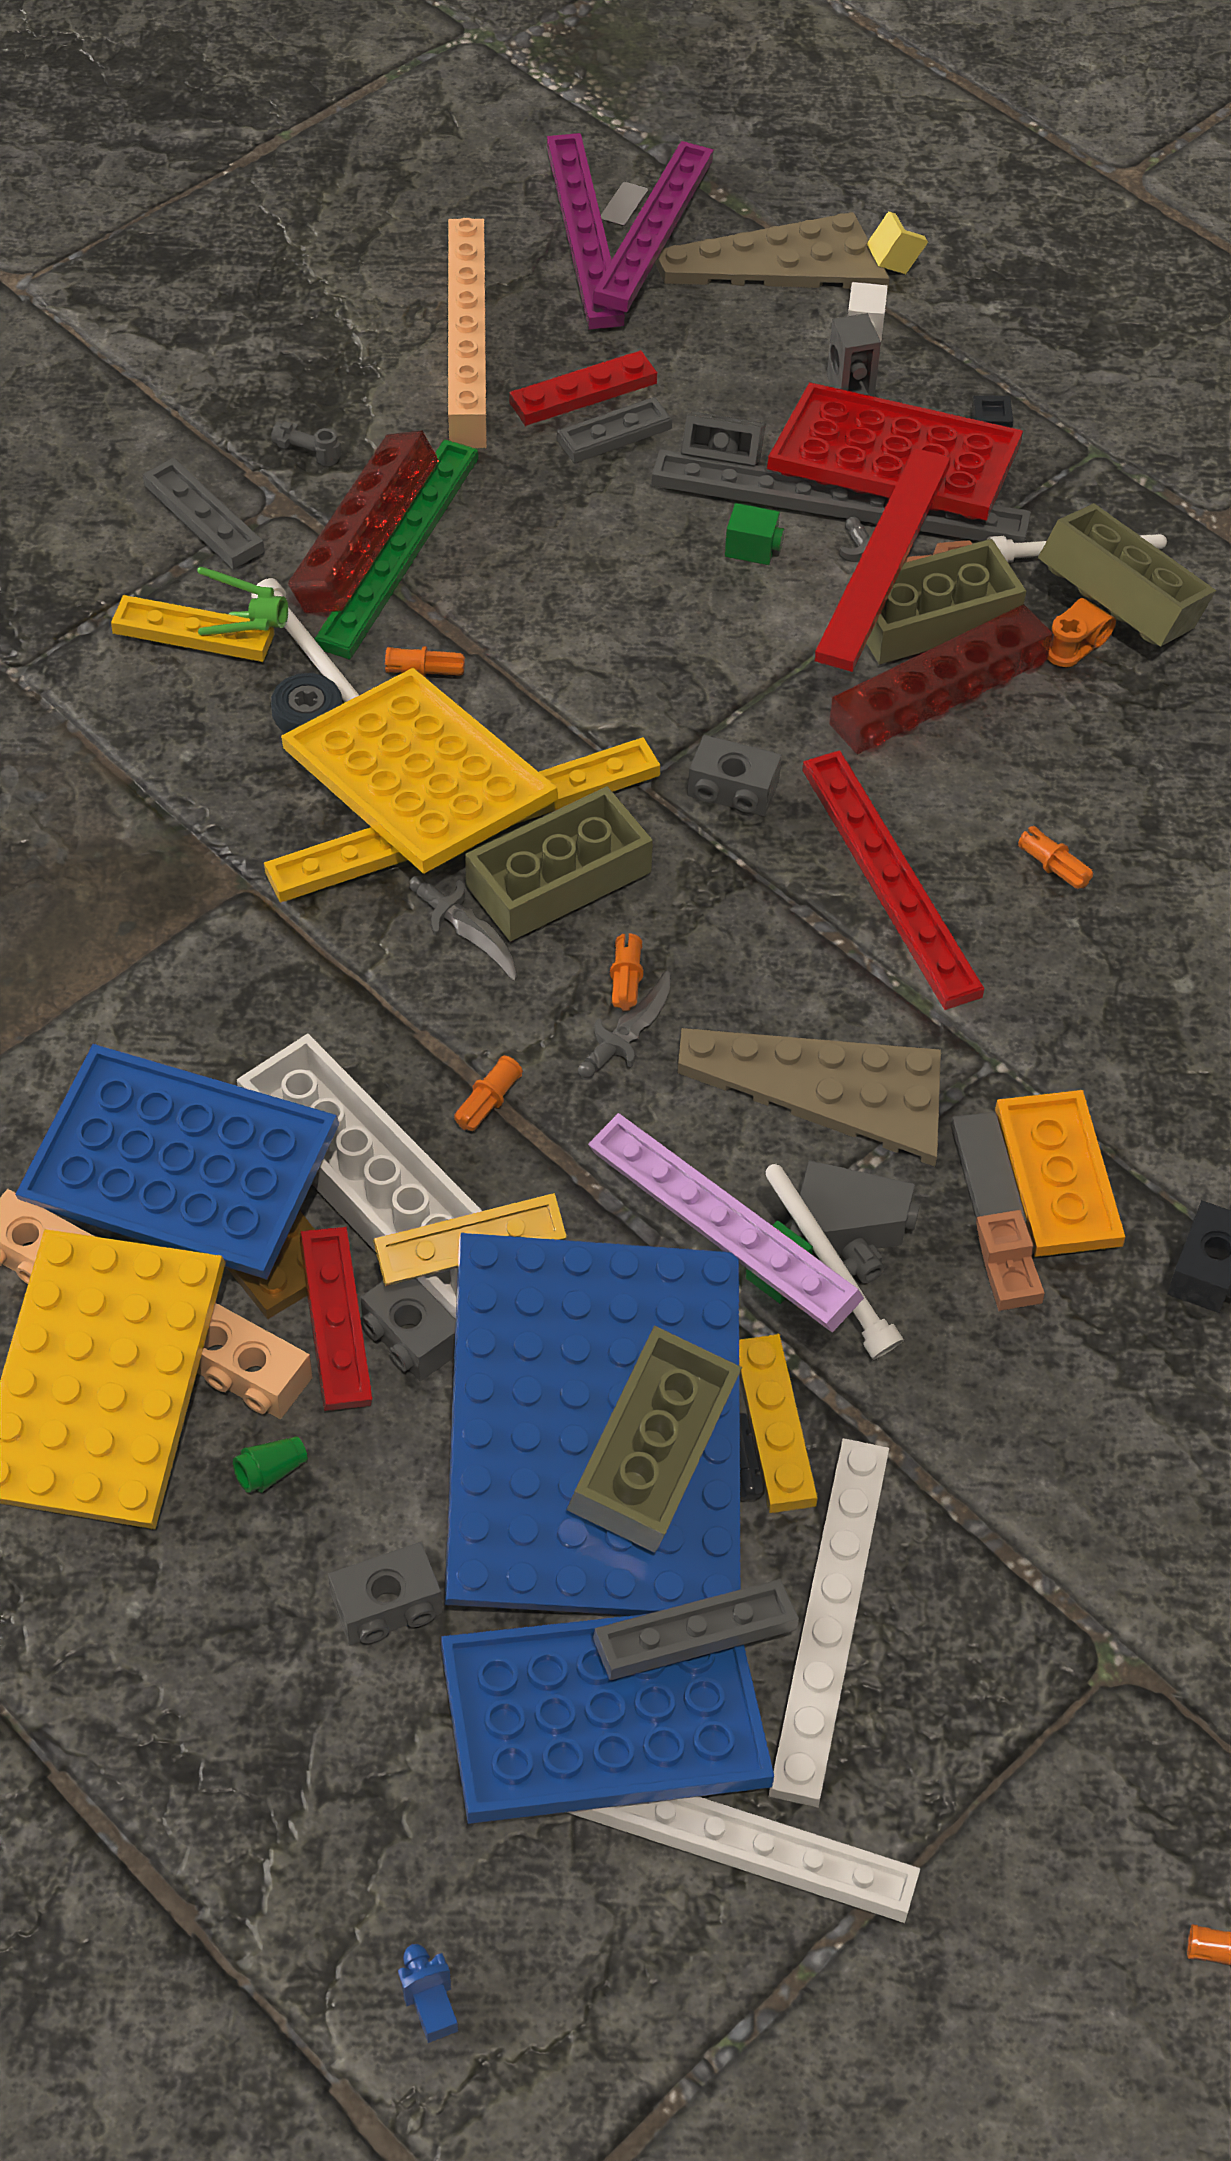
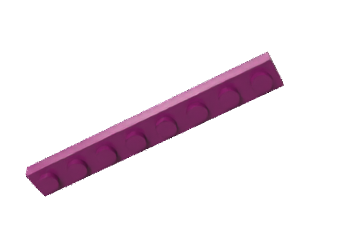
[547,133,625,329]
[593,141,714,312]

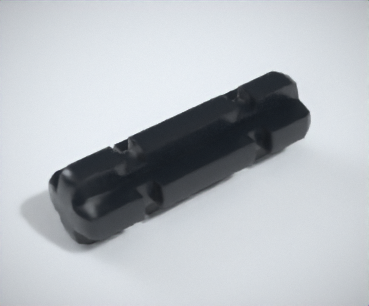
[740,1413,765,1502]

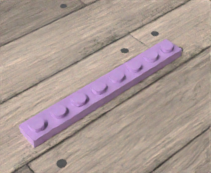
[588,1113,864,1332]

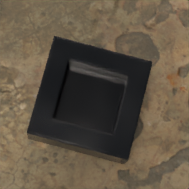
[972,396,1013,428]

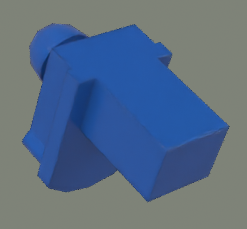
[398,1944,458,2043]

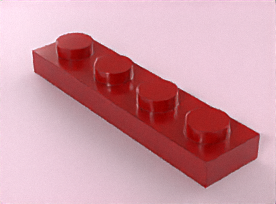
[509,350,657,426]
[299,1227,373,1411]

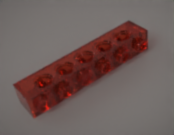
[287,430,439,613]
[829,604,1053,755]

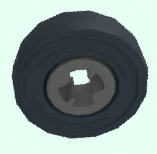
[271,673,342,733]

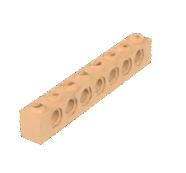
[448,218,487,448]
[0,1189,313,1420]

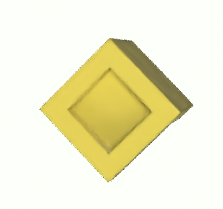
[867,212,928,274]

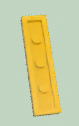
[111,595,275,662]
[373,1193,567,1286]
[739,1334,817,1513]

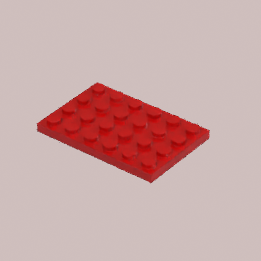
[767,382,1023,520]

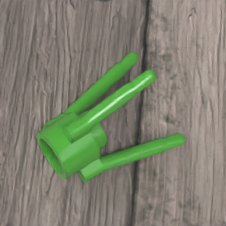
[197,567,288,635]

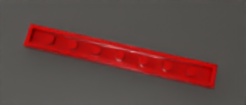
[814,448,951,672]
[802,750,984,1010]

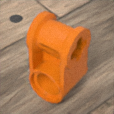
[1045,598,1116,667]

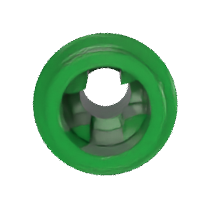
[233,1436,308,1493]

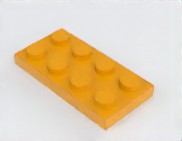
[995,1090,1125,1257]

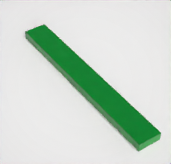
[314,439,478,660]

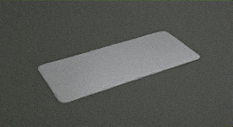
[601,182,648,225]

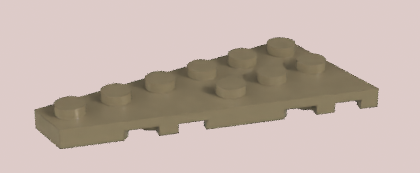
[655,212,889,290]
[678,1028,941,1167]

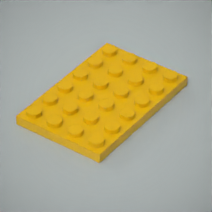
[281,668,558,874]
[0,1229,226,1529]

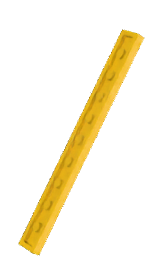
[264,737,660,903]

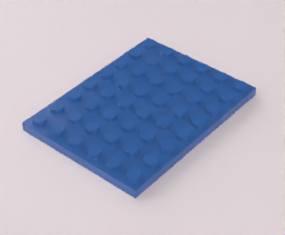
[445,1233,741,1615]

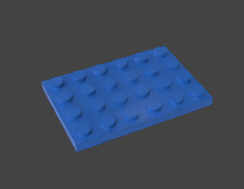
[15,1044,339,1279]
[441,1614,774,1824]

